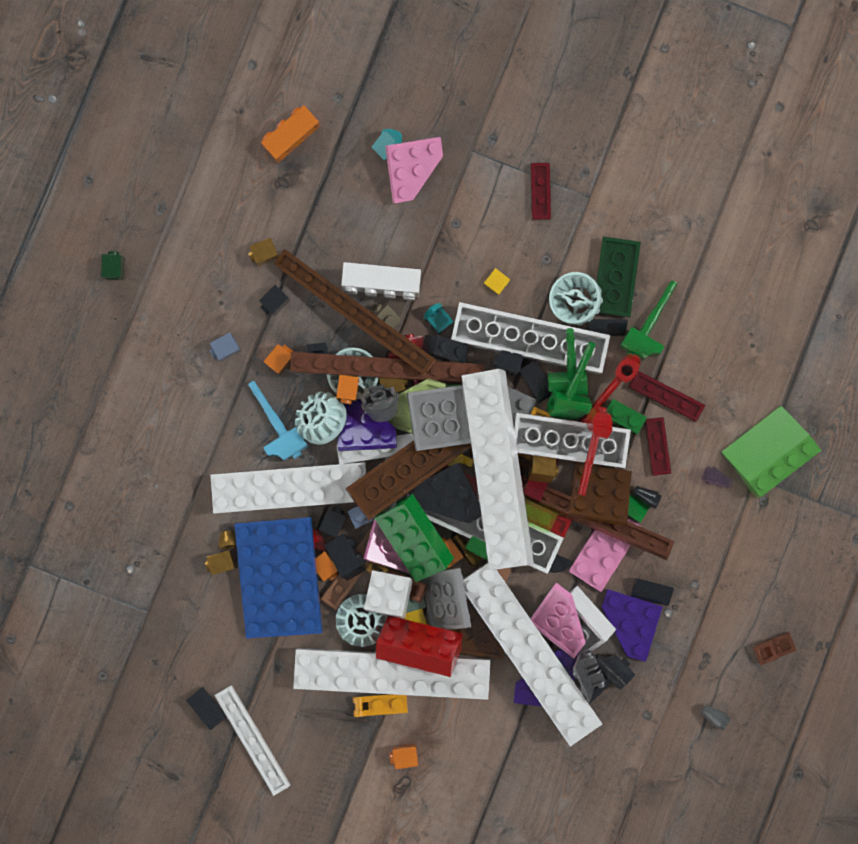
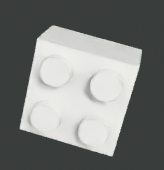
[364,570,413,619]

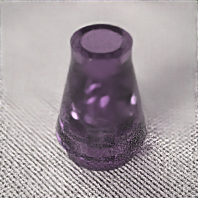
[702,466,732,489]

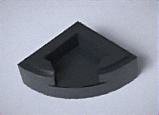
[549,554,573,573]

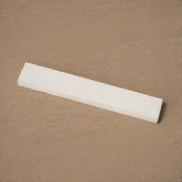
[214,685,291,796]

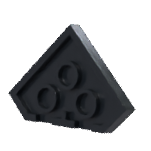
[408,463,482,524]

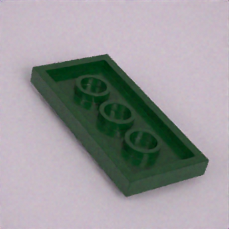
[596,236,641,318]

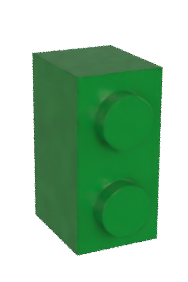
[606,399,647,435]

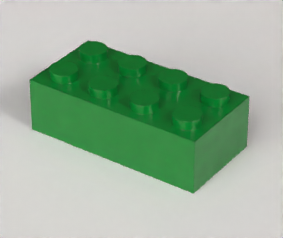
[374,494,454,582]

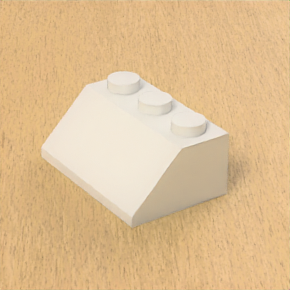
[569,586,616,655]

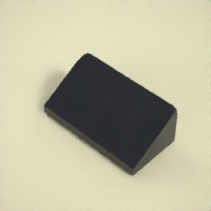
[587,319,628,336]
[631,578,674,606]
[186,687,227,730]

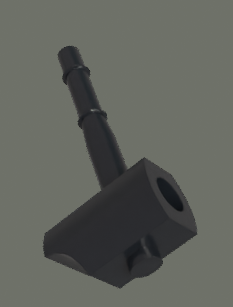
[584,653,636,704]

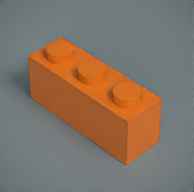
[261,105,320,163]

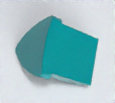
[371,129,402,160]
[423,303,454,334]

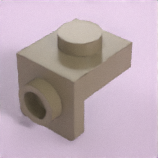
[371,301,402,328]

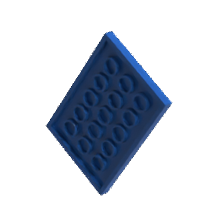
[234,517,323,638]

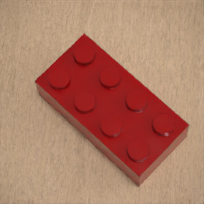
[376,615,463,677]

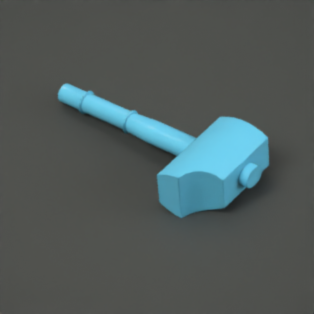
[248,381,309,461]

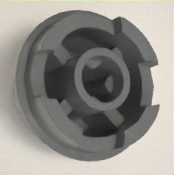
[361,385,399,422]

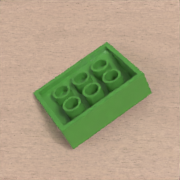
[721,406,821,498]

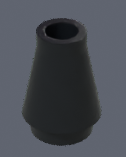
[632,485,662,509]

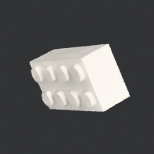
[341,262,421,300]

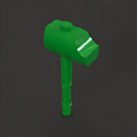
[619,280,677,361]
[548,328,588,396]
[546,342,596,420]

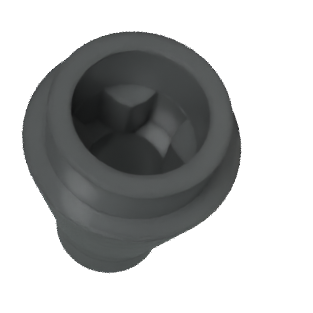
[701,704,731,731]

